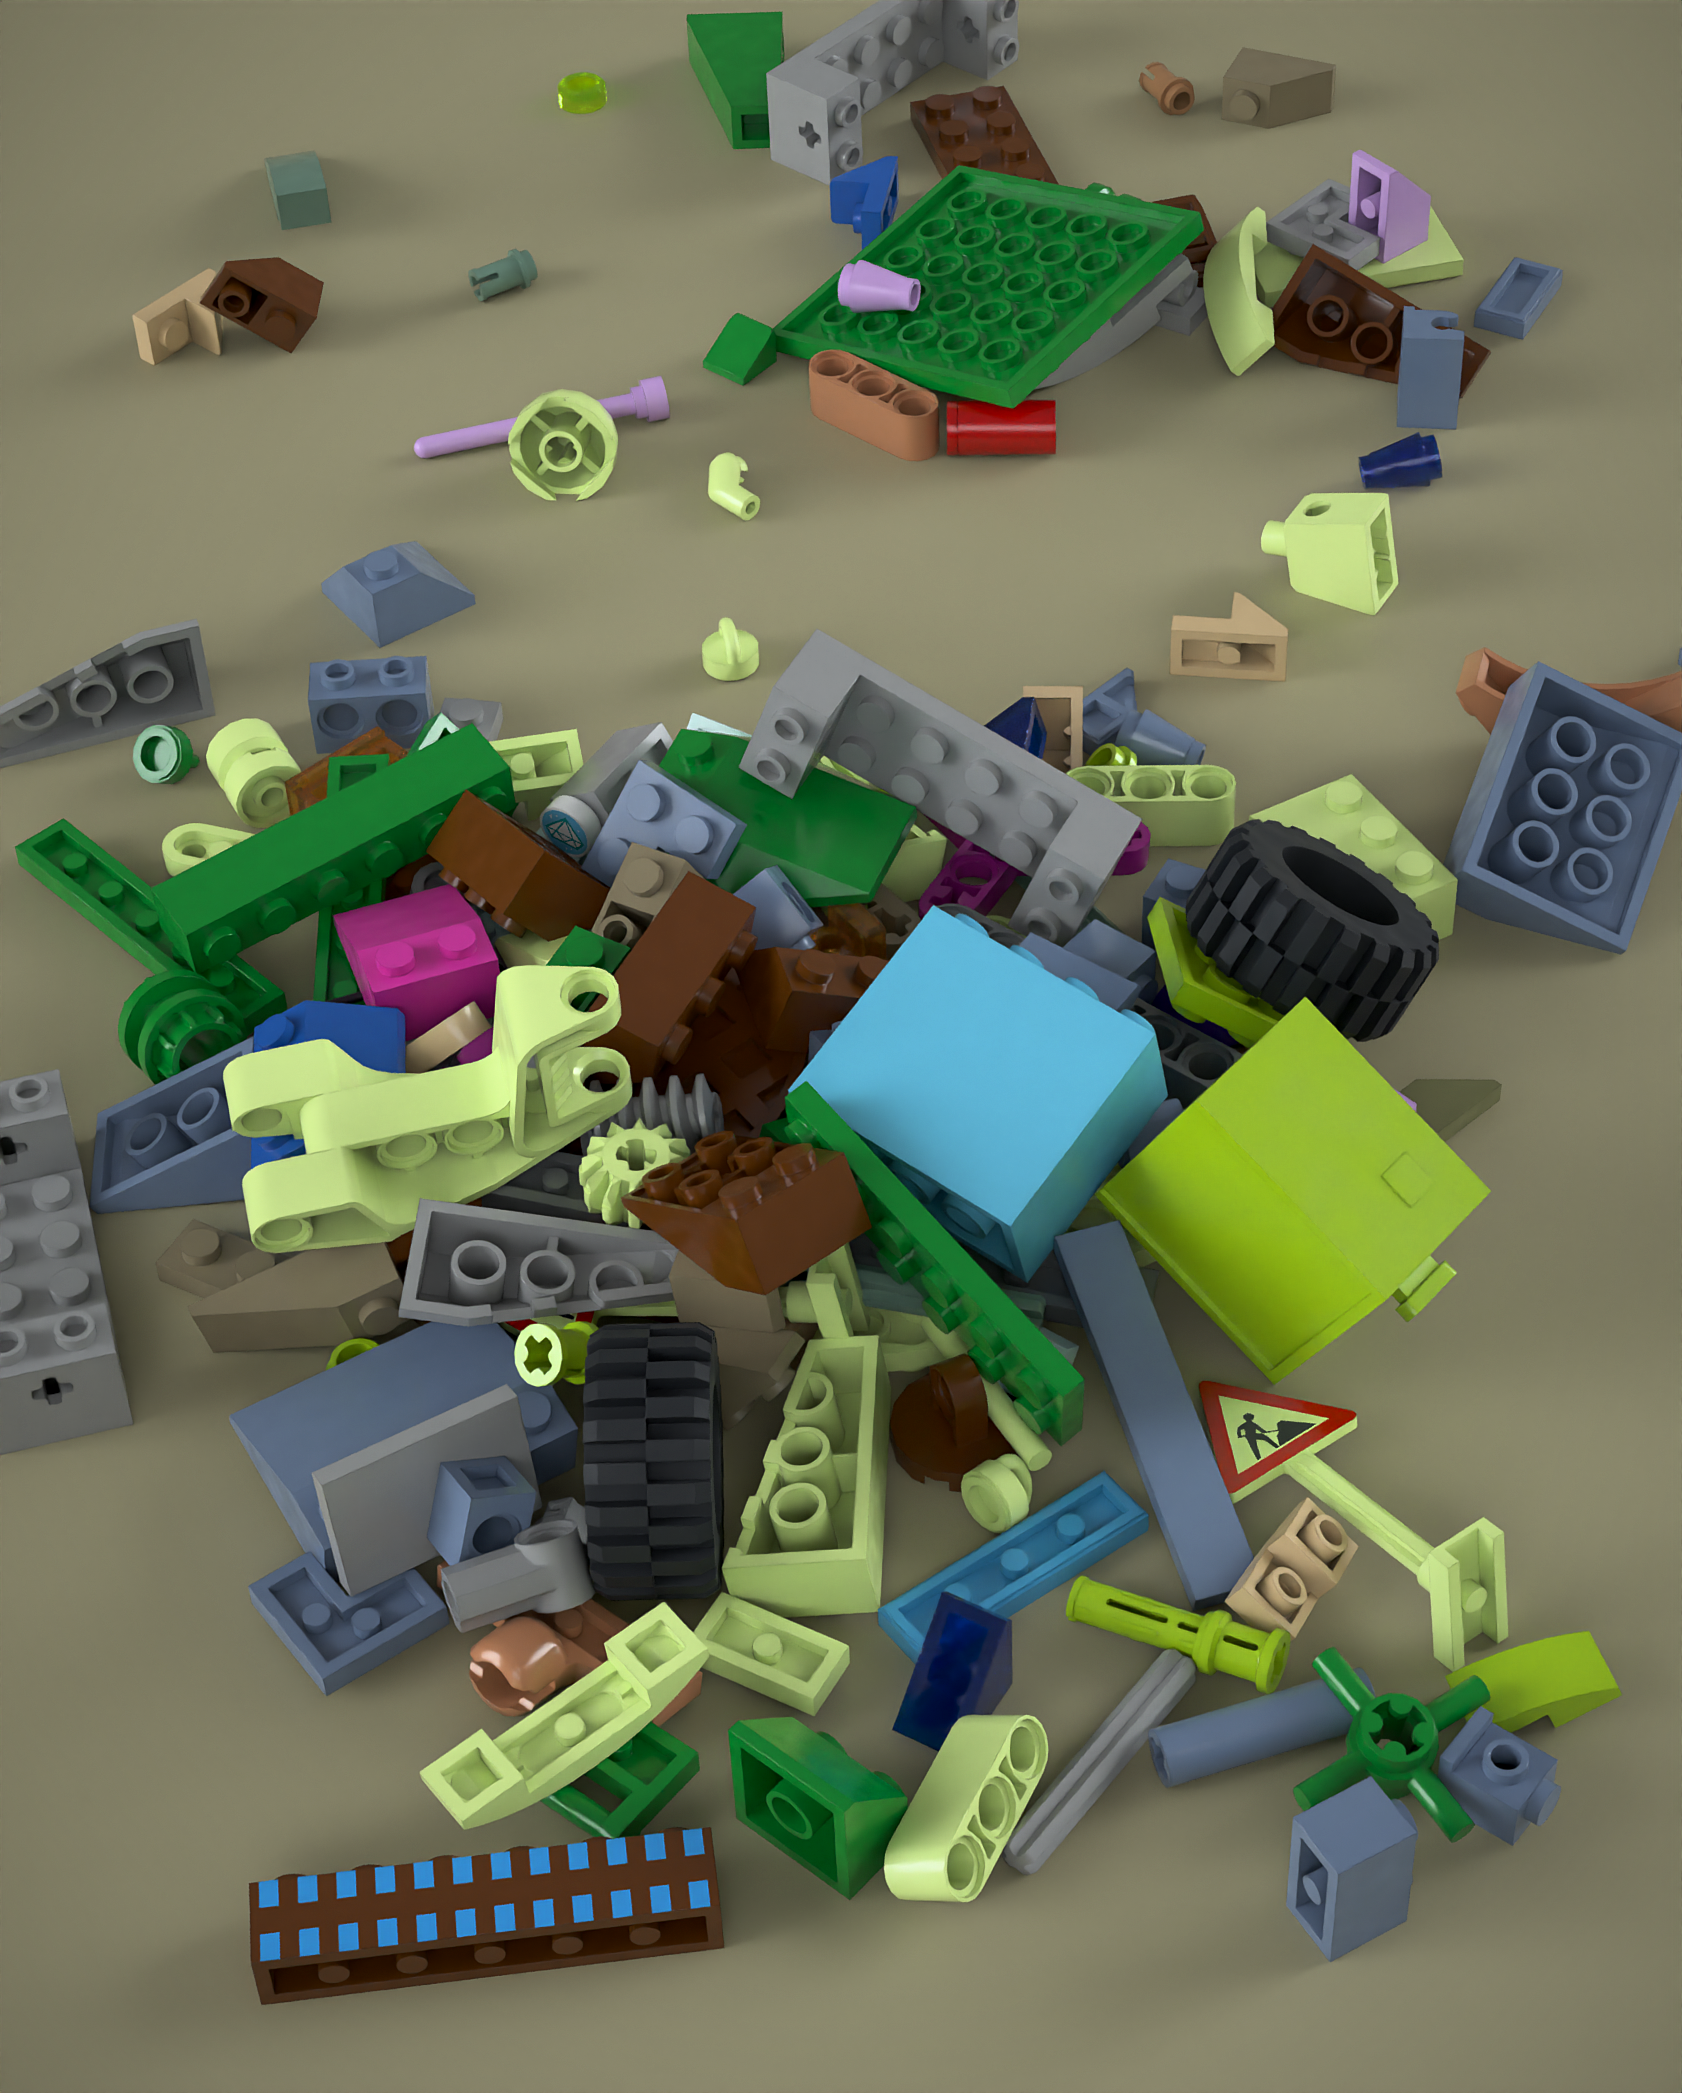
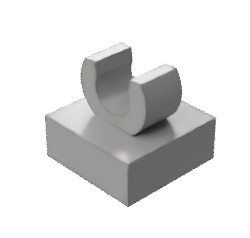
[1155,270,1208,336]

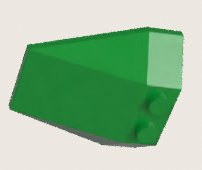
[659,729,918,907]

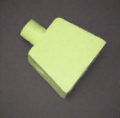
[1261,493,1399,615]

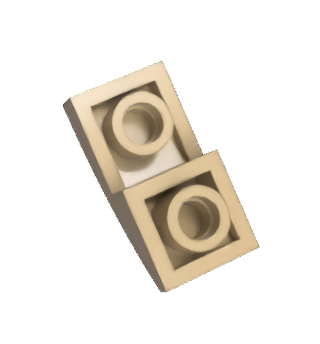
[1225,1496,1359,1641]

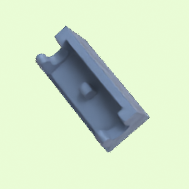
[1397,306,1464,429]

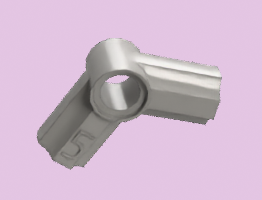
[440,1497,595,1633]

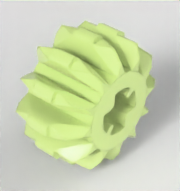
[579,1117,690,1229]

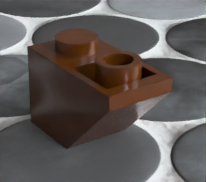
[200,257,324,353]

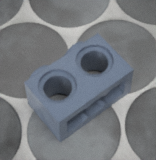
[308,656,434,754]

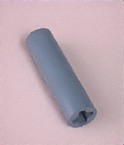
[1148,1667,1376,1788]

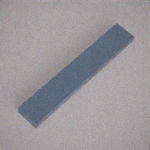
[1053,1220,1254,1611]

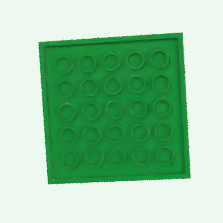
[773,165,1204,409]

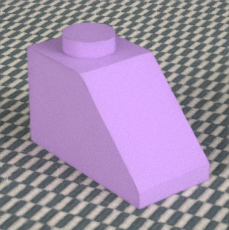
[1348,150,1431,264]

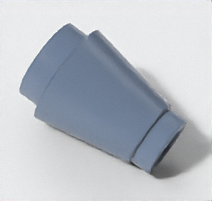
[1115,709,1206,765]

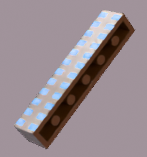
[249,1827,724,2005]

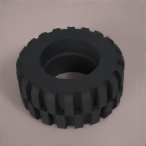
[1186,819,1439,1042]
[583,1322,724,1601]

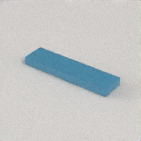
[878,1471,1149,1671]

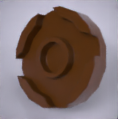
[889,1353,1018,1493]

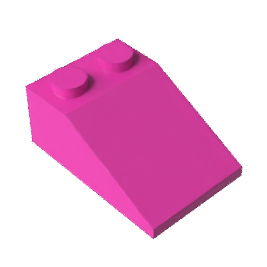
[333,884,500,1041]

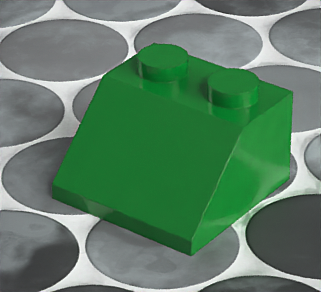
[728,1717,908,1900]

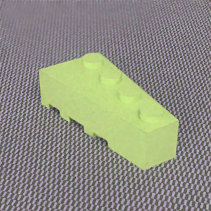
[722,1335,891,1618]

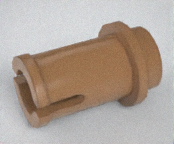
[1139,62,1195,115]

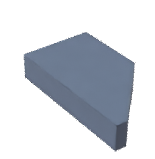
[1083,668,1137,756]

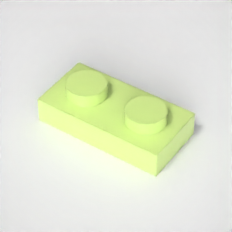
[693,1592,850,1716]

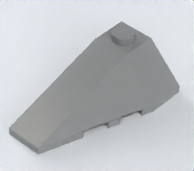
[0,619,216,768]
[399,1198,678,1327]

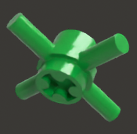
[1293,1647,1491,1843]

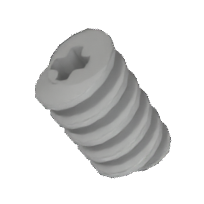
[580,1074,724,1156]

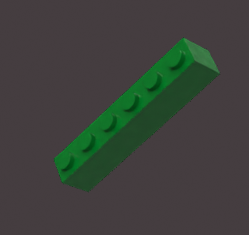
[150,723,516,974]

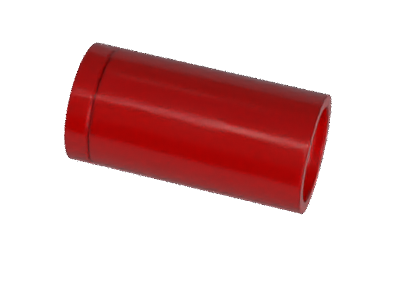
[947,400,1056,456]

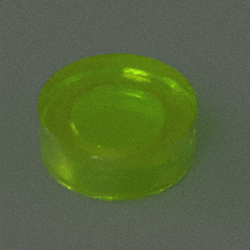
[558,72,607,114]

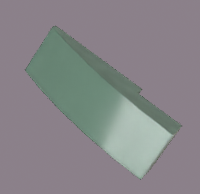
[264,151,332,230]

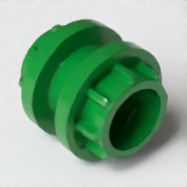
[118,969,247,1085]

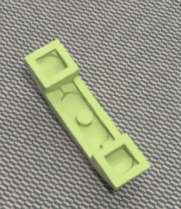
[1203,207,1275,376]
[420,1602,709,1830]

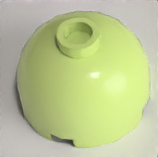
[508,389,618,501]

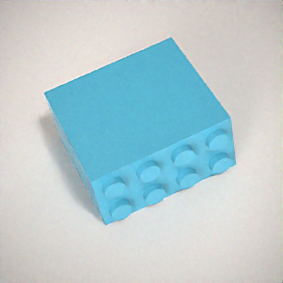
[788,905,1168,1283]

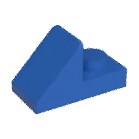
[830,156,899,250]

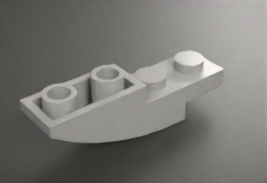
[1034,254,1193,390]

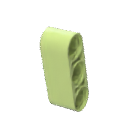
[1066,765,1236,846]
[884,1715,1048,1902]

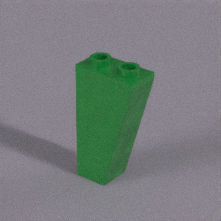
[686,12,785,149]

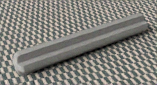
[1002,1649,1197,1875]

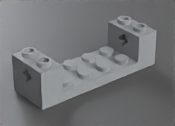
[766,0,1019,186]
[738,629,1142,947]
[0,1069,133,1455]

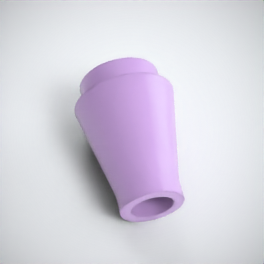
[838,260,921,313]

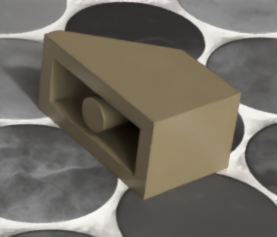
[1222,47,1336,129]

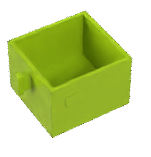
[1095,997,1491,1385]

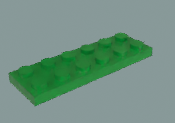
[785,1081,1085,1446]

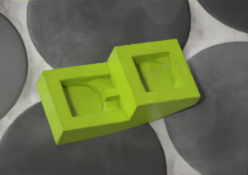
[1445,1631,1622,1733]

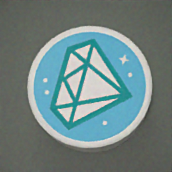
[540,795,602,857]

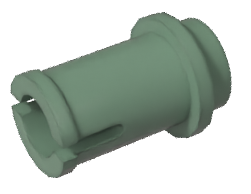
[468,249,538,301]

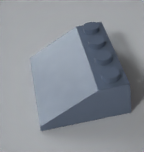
[1443,661,1682,955]
[229,1321,578,1583]

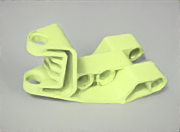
[223,965,632,1253]

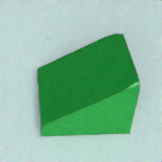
[703,313,777,386]

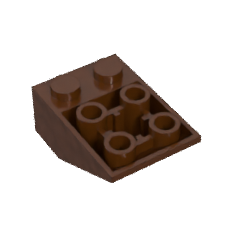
[621,1131,872,1296]

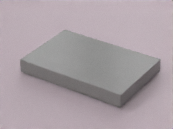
[311,1384,543,1597]

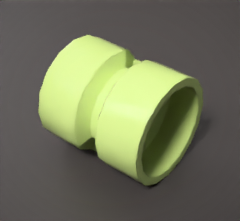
[206,718,309,828]

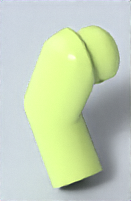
[708,452,760,521]

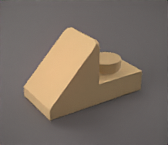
[132,268,223,366]
[1170,592,1288,682]

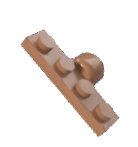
[437,1560,703,1727]

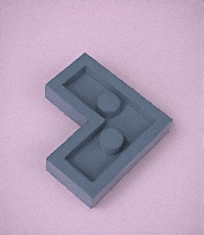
[581,760,747,888]
[248,1551,450,1696]

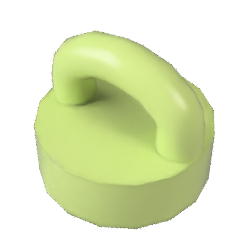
[702,617,759,681]
[961,1454,1033,1534]

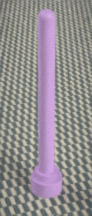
[414,376,670,458]

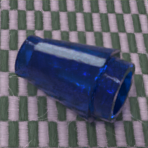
[1358,432,1442,490]

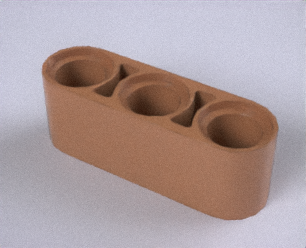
[808,350,940,462]

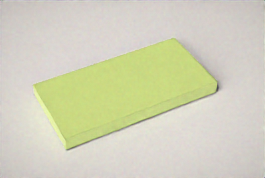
[1254,205,1464,308]

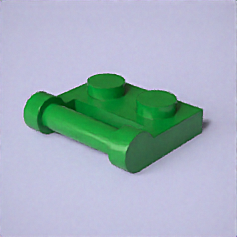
[540,1721,700,1839]

